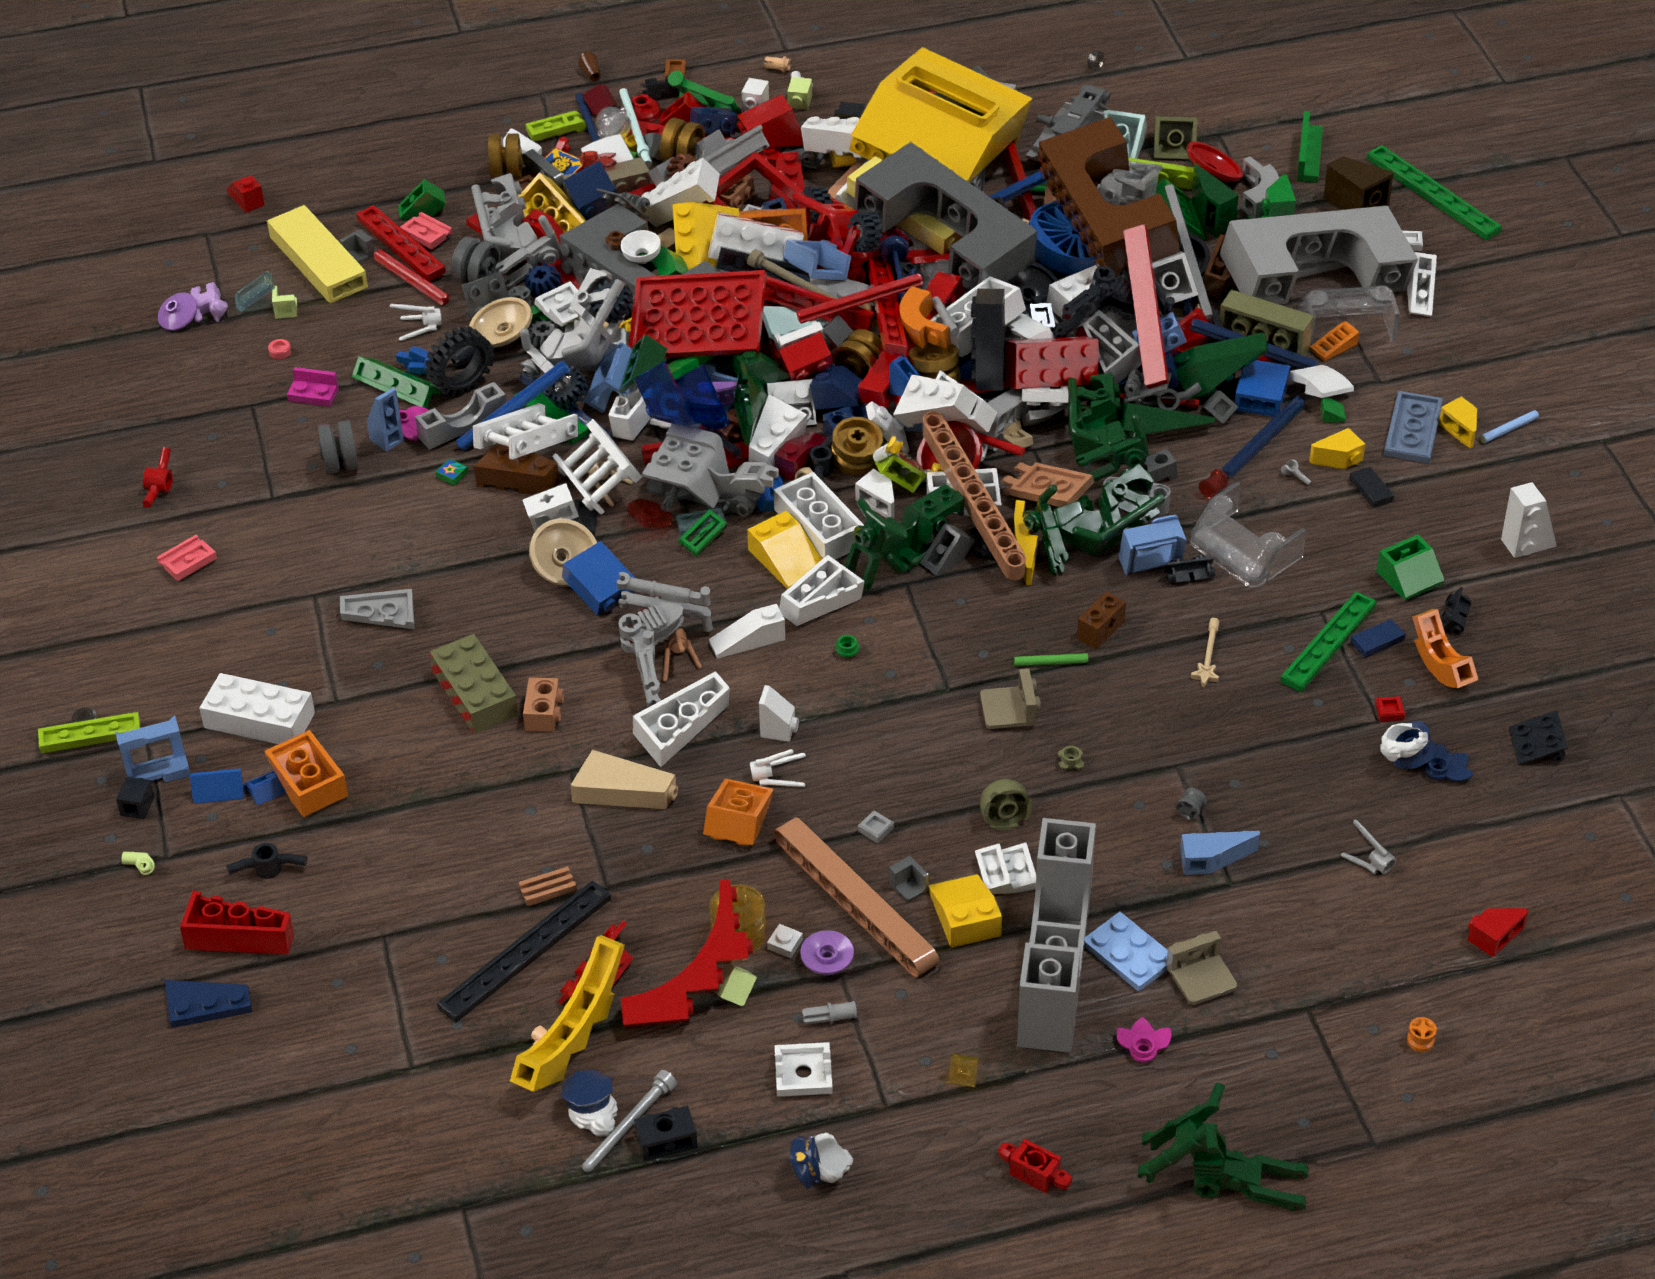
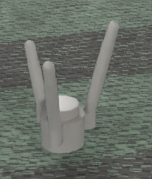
[1341,820,1397,874]

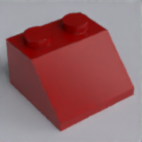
[779,332,833,381]

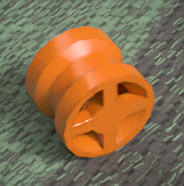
[1407,1017,1437,1052]

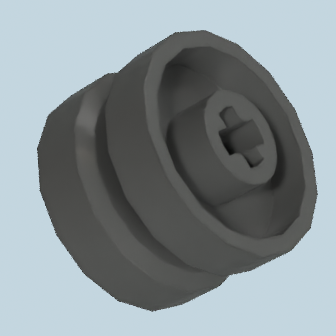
[451,236,501,284]
[317,420,359,475]

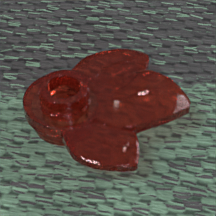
[580,151,617,168]

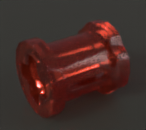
[1198,469,1229,499]

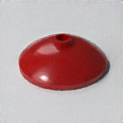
[1186,142,1243,182]
[917,421,982,470]

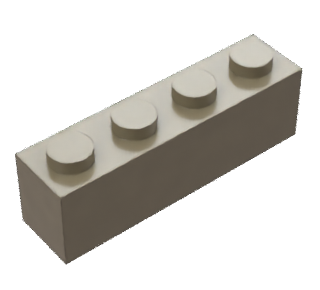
[563,157,650,206]

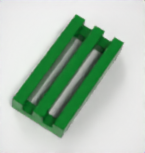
[678,509,727,557]

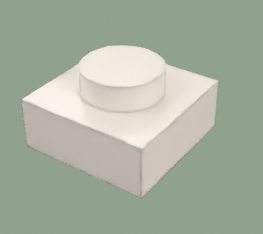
[767,924,803,958]

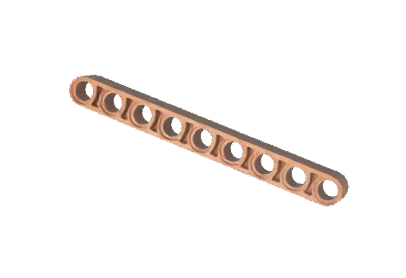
[923,411,1026,581]
[773,817,939,977]

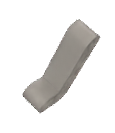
[975,388,1038,452]

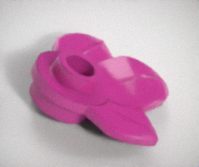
[399,406,429,441]
[1117,1017,1171,1062]

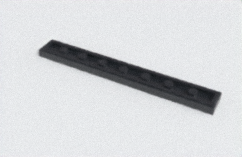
[437,880,611,1023]

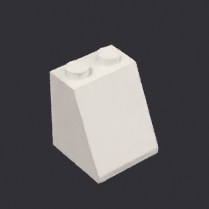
[1152,252,1198,303]

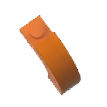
[900,286,951,349]
[1412,609,1479,688]

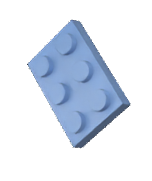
[1084,912,1168,992]

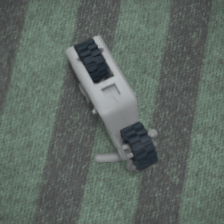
[520,268,635,409]

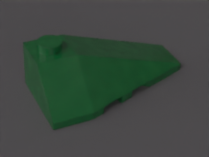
[1174,332,1268,400]
[723,351,789,385]
[733,363,768,445]
[1117,403,1215,438]

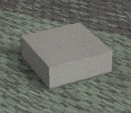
[858,811,894,843]

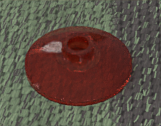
[627,499,673,528]

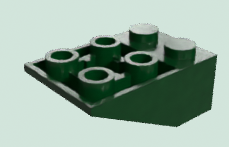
[1191,164,1239,239]

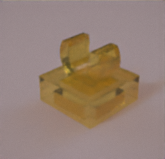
[948,1053,979,1087]

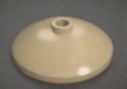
[469,297,532,348]
[529,518,597,587]

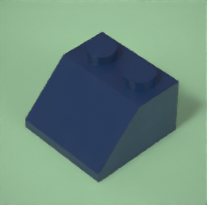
[563,161,617,221]
[810,364,863,410]

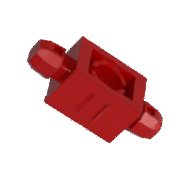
[998,1138,1073,1193]

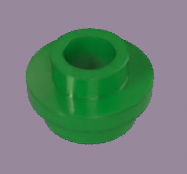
[835,635,860,657]

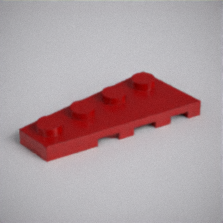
[769,152,805,209]

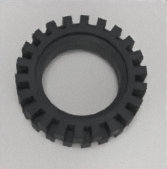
[425,326,494,396]

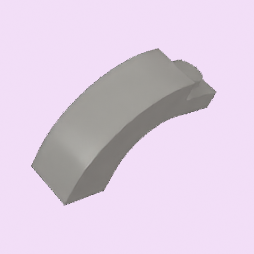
[1242,156,1279,218]

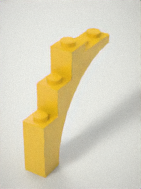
[510,935,625,1092]

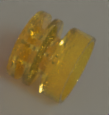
[709,884,767,952]

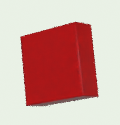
[1375,696,1405,722]

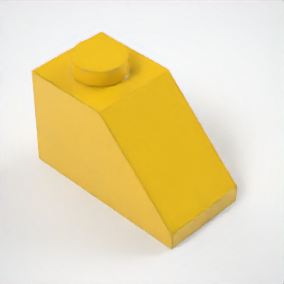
[1438,396,1477,449]
[1309,428,1365,469]

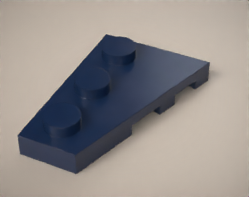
[165,980,252,1028]

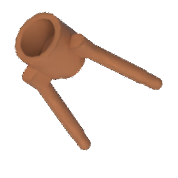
[662,628,702,683]

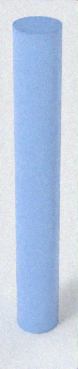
[1480,410,1539,444]

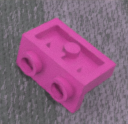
[287,367,339,407]

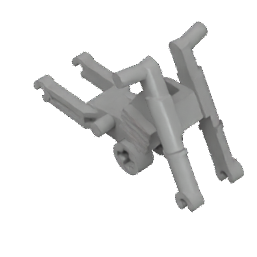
[616,572,713,707]

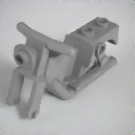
[1096,161,1163,205]
[471,173,561,289]

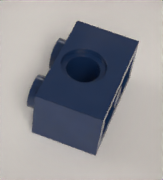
[690,107,737,135]

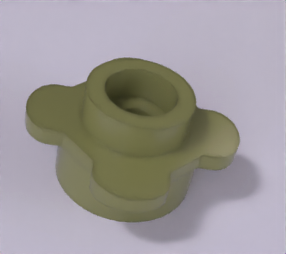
[1058,746,1084,770]

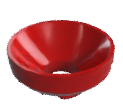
[624,94,661,123]

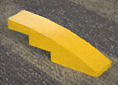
[1014,500,1038,585]

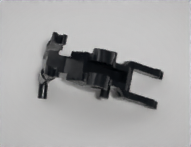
[1054,266,1175,338]

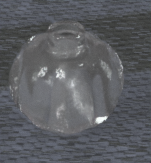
[595,106,632,140]

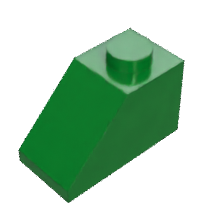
[398,179,446,221]

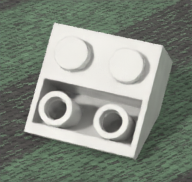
[766,379,817,425]

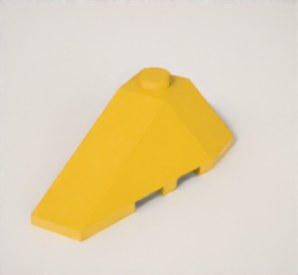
[519,172,586,233]

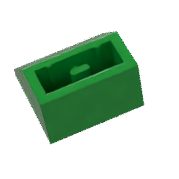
[1376,534,1444,601]

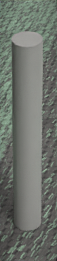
[932,296,959,336]

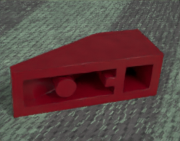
[774,432,827,481]

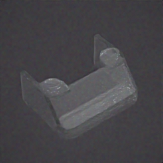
[1298,286,1400,345]
[1190,481,1306,587]

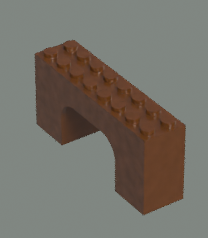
[1037,117,1180,275]

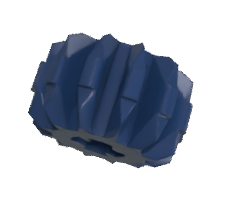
[525,262,561,298]

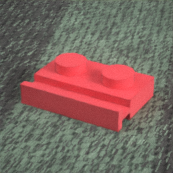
[400,212,453,250]
[157,535,217,581]

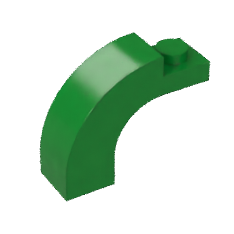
[636,246,688,276]

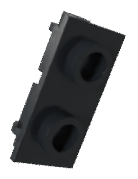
[640,75,680,99]
[1164,555,1215,584]
[1440,586,1472,635]

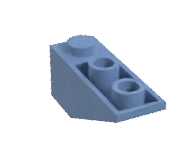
[1180,831,1260,875]

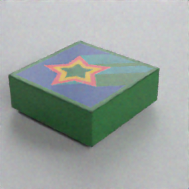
[435,458,468,486]

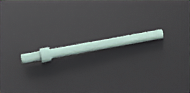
[619,88,652,167]

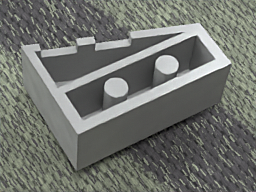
[1082,310,1142,383]

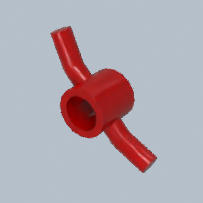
[142,447,173,508]

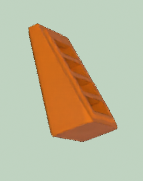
[1310,321,1359,361]

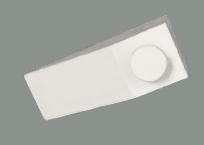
[1407,252,1437,317]
[709,604,785,659]

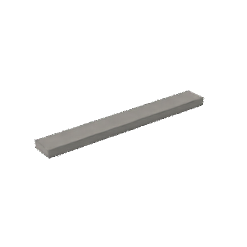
[1165,184,1213,324]

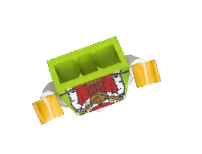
[873,436,943,493]

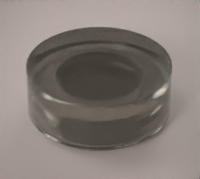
[1087,50,1104,72]
[72,707,98,723]

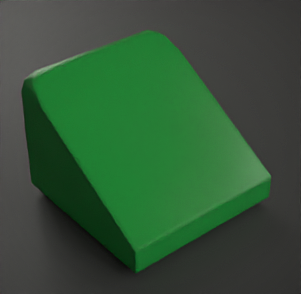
[1320,397,1346,422]

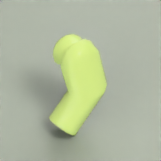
[122,852,155,875]

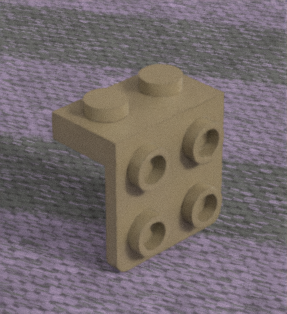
[980,668,1041,729]
[1166,931,1237,1005]

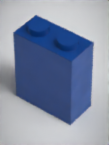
[1235,360,1290,417]
[562,541,635,616]

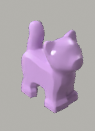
[191,282,228,323]

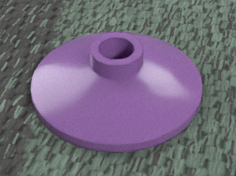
[158,292,197,331]
[800,931,854,975]

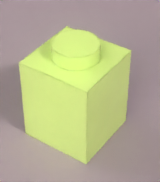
[787,77,812,110]

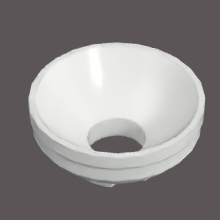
[621,230,661,264]

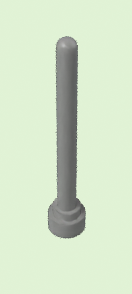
[582,1070,677,1172]

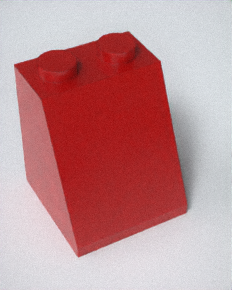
[737,94,803,147]

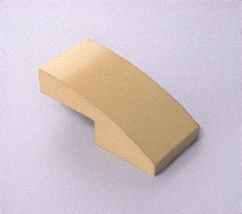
[1003,420,1033,447]

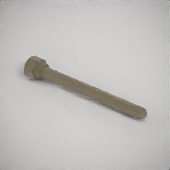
[747,249,838,299]

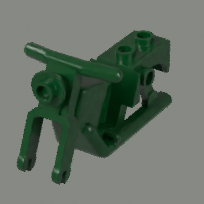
[1068,373,1149,482]
[1023,464,1165,576]
[845,484,964,591]

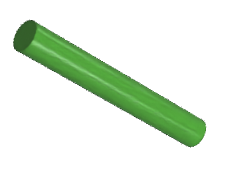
[1014,653,1088,666]

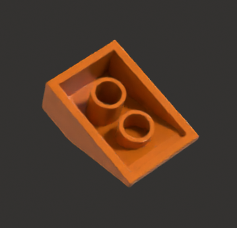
[739,209,808,241]
[264,730,349,817]
[703,778,774,846]

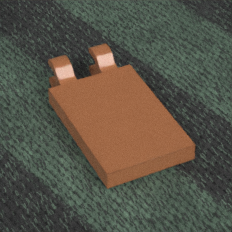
[1000,462,1094,507]

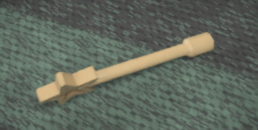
[1191,618,1219,687]

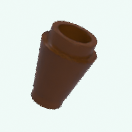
[578,52,601,81]

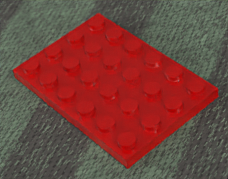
[628,270,767,358]

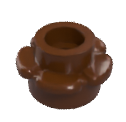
[605,231,626,250]

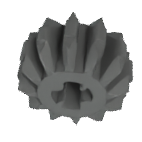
[528,319,561,352]

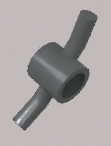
[1133,382,1202,410]

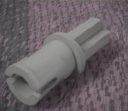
[802,1001,857,1025]

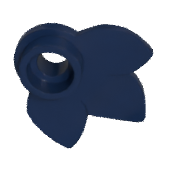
[1425,744,1473,782]

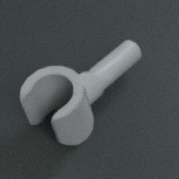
[1281,459,1312,485]

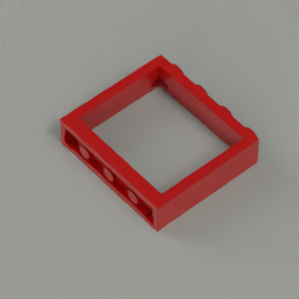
[703,151,803,209]

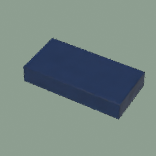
[1351,619,1406,657]

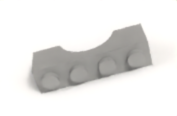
[648,130,728,187]
[415,382,506,449]

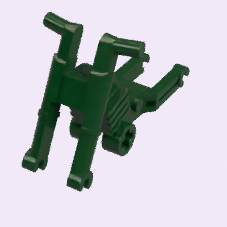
[1137,1083,1309,1211]

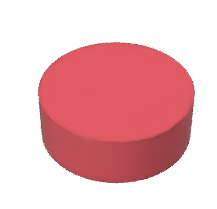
[268,339,291,359]

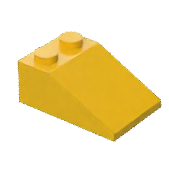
[747,510,822,589]
[929,874,1002,948]

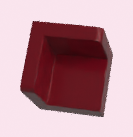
[582,84,617,115]

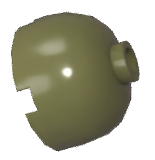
[980,778,1032,831]

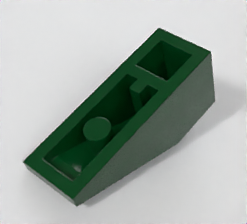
[619,334,668,394]

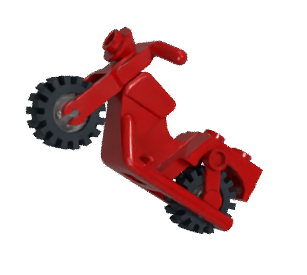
[792,187,883,283]

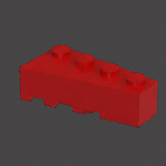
[180,890,294,955]

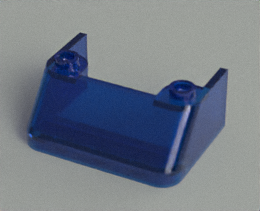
[634,361,729,429]

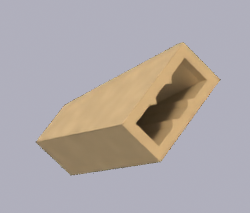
[571,750,678,809]

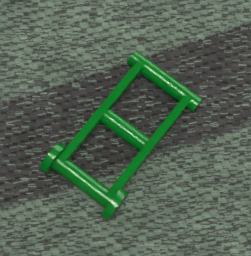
[668,71,742,119]

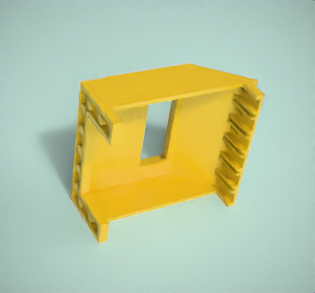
[849,47,1032,183]

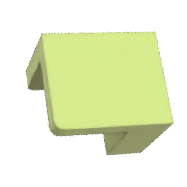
[272,286,297,319]
[714,964,757,1006]

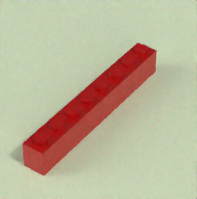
[858,271,965,408]

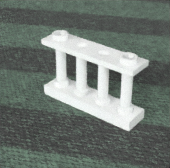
[473,403,578,460]
[553,419,642,515]

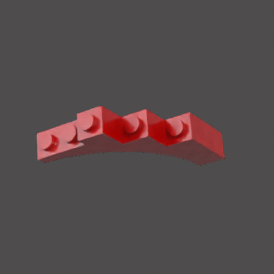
[621,879,753,1028]

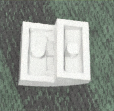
[581,134,634,166]
[534,281,579,326]
[1290,365,1354,398]
[975,843,1036,894]

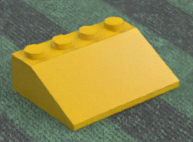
[672,202,740,271]

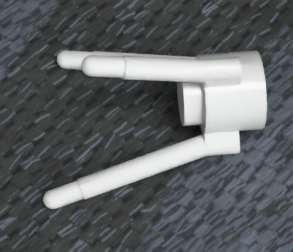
[390,304,442,341]
[750,749,806,788]

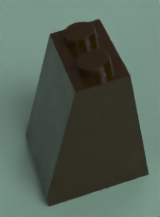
[1323,156,1394,210]

